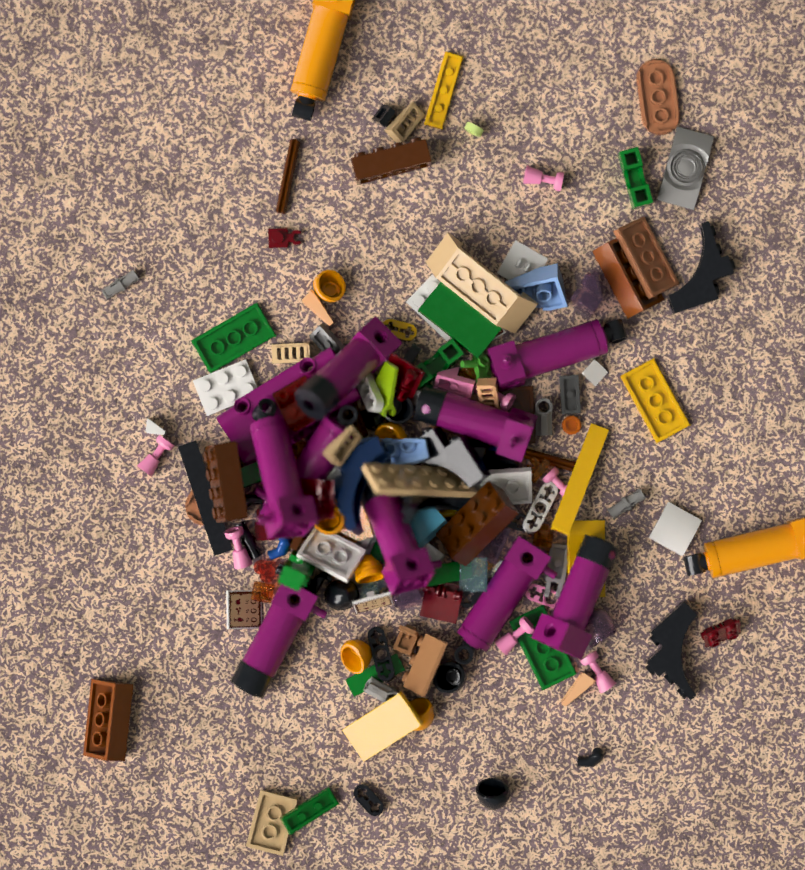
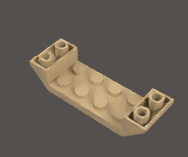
[426,232,538,333]

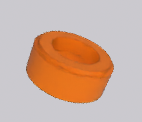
[562,415,581,435]

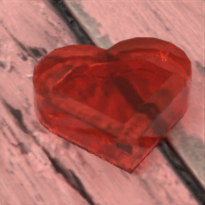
[254,560,277,583]

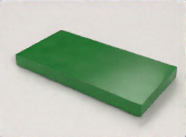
[418,282,502,359]
[191,303,276,373]
[509,605,577,691]

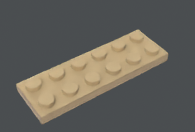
[361,463,477,498]

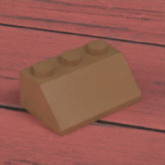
[401,633,448,697]

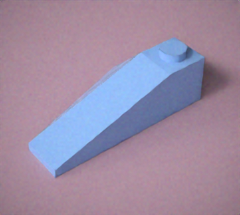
[505,263,568,311]
[356,437,430,465]

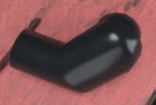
[245,494,262,508]
[309,571,334,594]
[577,747,604,767]

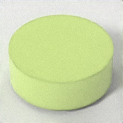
[464,122,484,137]

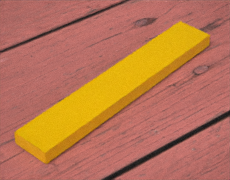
[551,423,609,535]

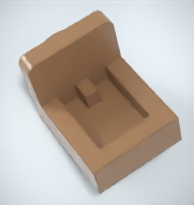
[393,625,420,657]

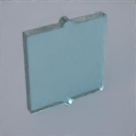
[459,557,488,593]

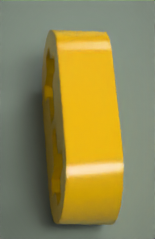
[383,319,417,341]

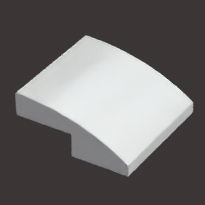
[649,502,702,556]

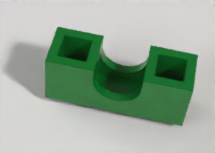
[618,147,653,210]
[416,338,465,391]
[277,550,315,592]

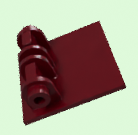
[388,352,425,401]
[300,478,335,520]
[420,583,464,624]
[700,619,741,648]

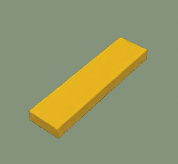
[424,51,464,130]

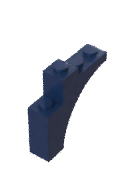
[333,436,391,536]

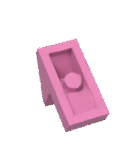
[434,367,475,399]

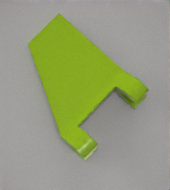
[368,361,398,417]

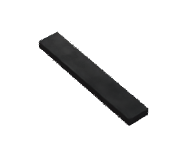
[178,441,233,556]

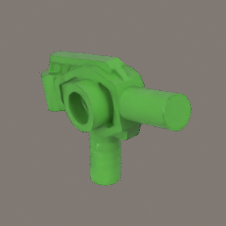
[460,352,491,383]

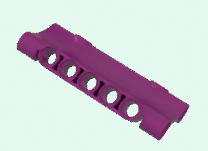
[216,347,361,466]

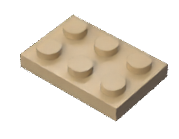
[246,790,298,856]

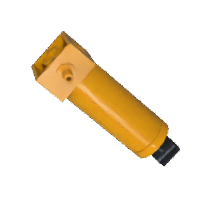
[290,0,356,121]
[683,517,805,579]

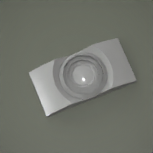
[657,126,714,210]

